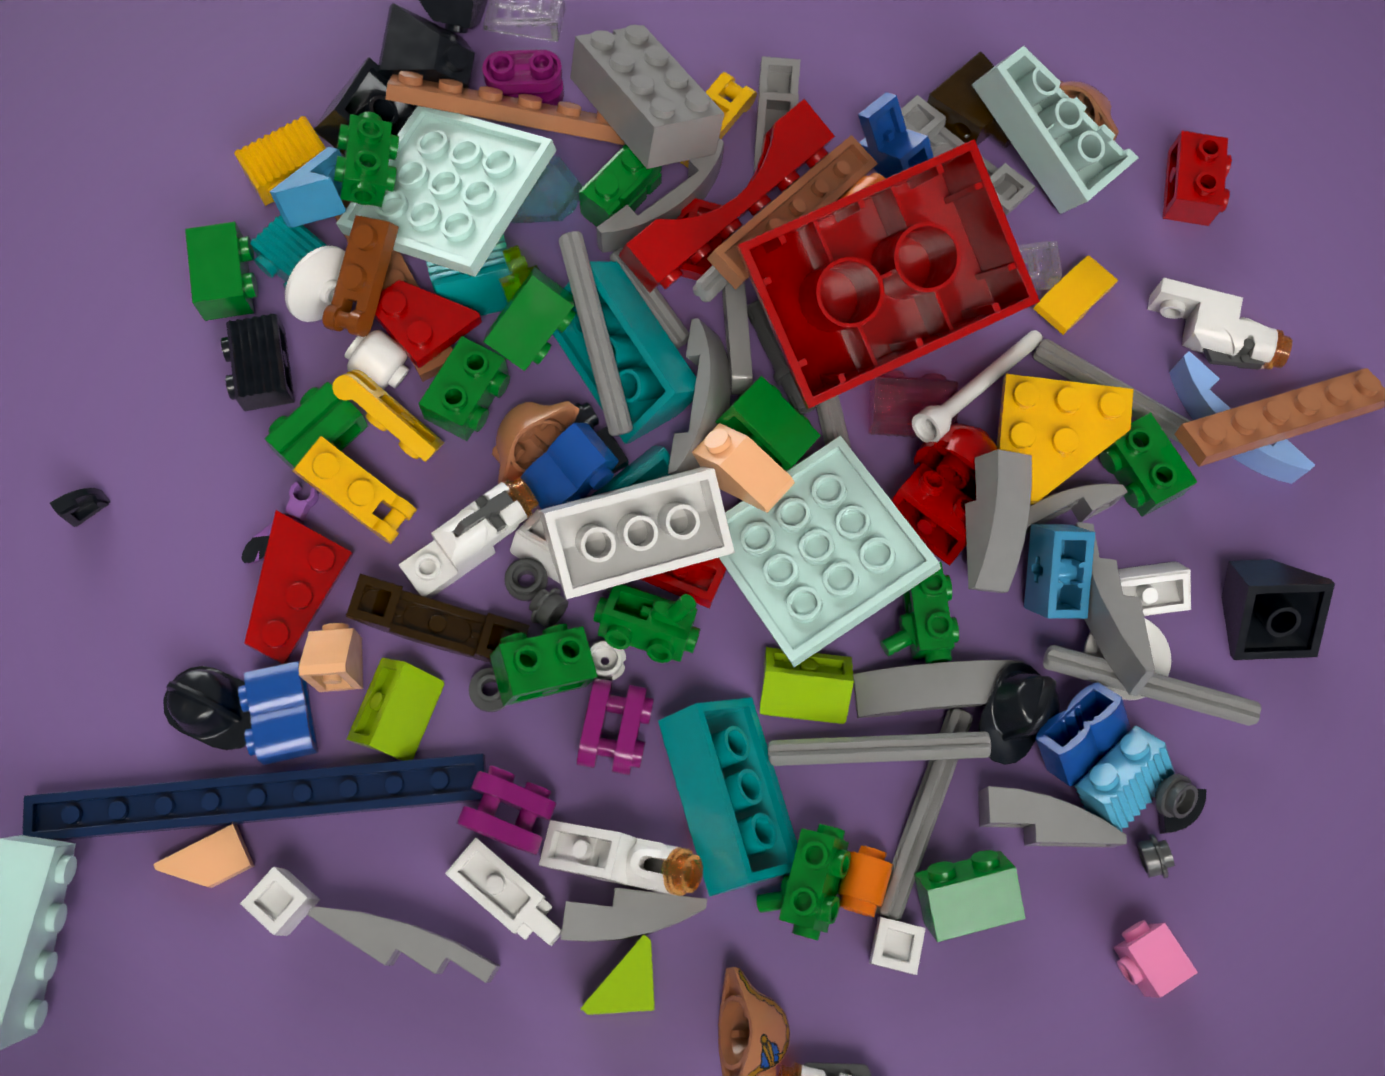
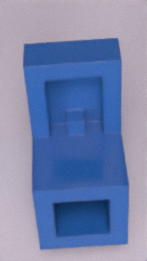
[858,92,934,178]

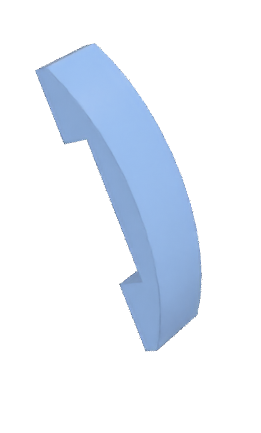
[1169,351,1315,484]

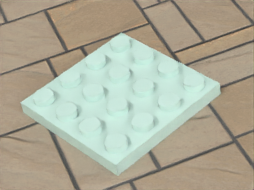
[336,106,557,277]
[719,435,941,667]

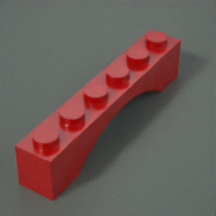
[618,99,835,293]

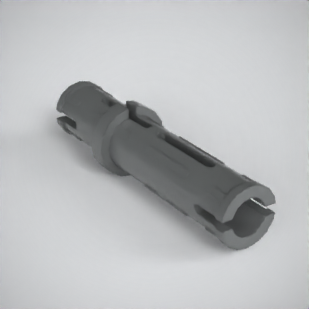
[747,300,819,415]

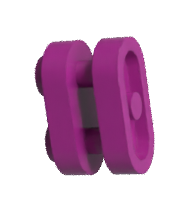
[482,50,564,106]
[577,678,654,775]
[456,766,557,855]

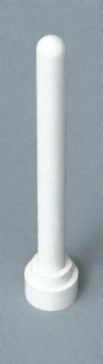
[912,330,1043,443]

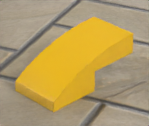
[1033,255,1119,335]

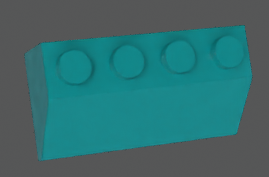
[553,261,697,444]
[658,697,798,897]

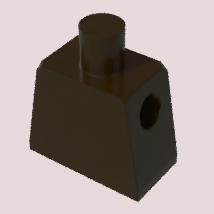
[927,51,1011,148]

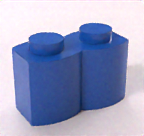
[519,423,619,509]
[238,661,318,765]
[1036,682,1131,787]

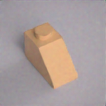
[692,423,795,513]
[299,623,363,692]

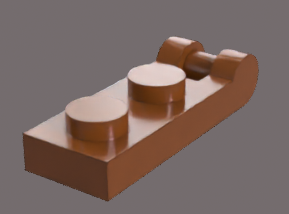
[322,215,399,337]

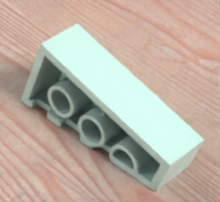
[972,46,1139,214]
[0,835,77,1050]

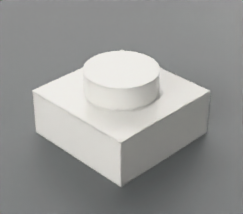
[869,917,926,975]

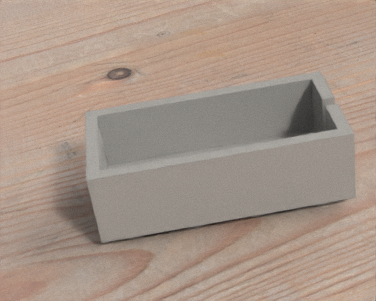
[570,25,724,169]

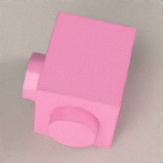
[1113,920,1198,998]

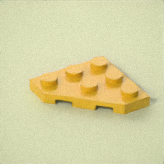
[997,374,1134,505]

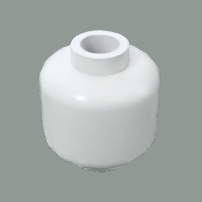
[344,330,410,390]

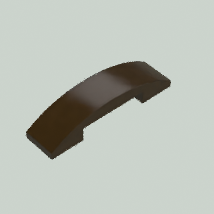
[346,574,530,663]

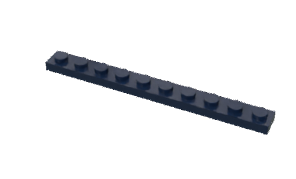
[22,753,486,841]

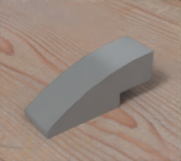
[753,56,801,172]
[965,449,1032,593]
[978,786,1127,848]
[561,888,707,942]

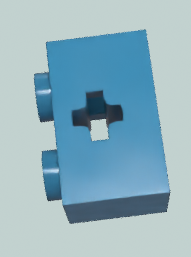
[1024,524,1095,619]

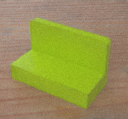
[760,647,854,724]
[346,658,444,761]

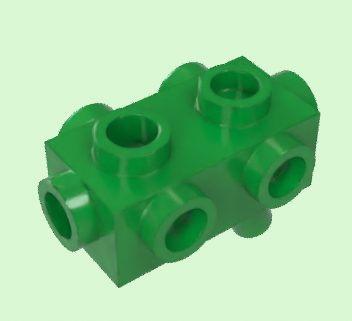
[334,112,399,207]
[880,562,959,664]
[593,584,701,663]
[756,824,851,941]

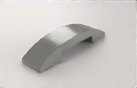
[901,95,1035,215]
[596,138,724,253]
[668,318,731,475]
[1026,484,1128,534]
[853,660,1024,718]

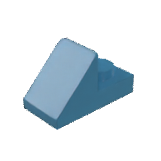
[269,146,346,228]

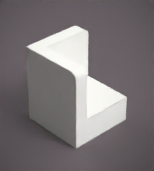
[240,867,320,936]

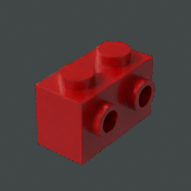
[1163,130,1232,226]
[891,463,975,566]

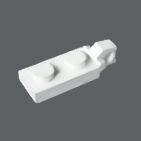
[445,837,562,946]

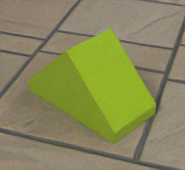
[580,934,655,1015]

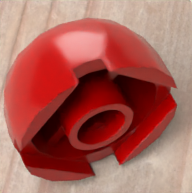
[914,423,998,500]

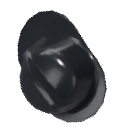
[979,662,1060,765]
[163,666,251,751]

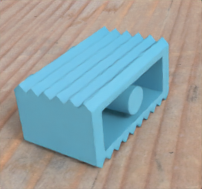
[1074,725,1176,832]

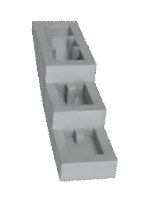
[1075,522,1155,696]
[307,906,501,983]

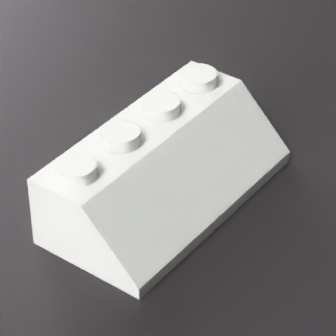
[539,467,735,599]

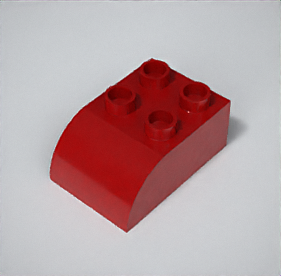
[736,139,1040,409]

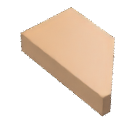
[153,824,254,888]

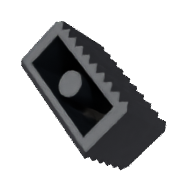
[221,313,295,411]

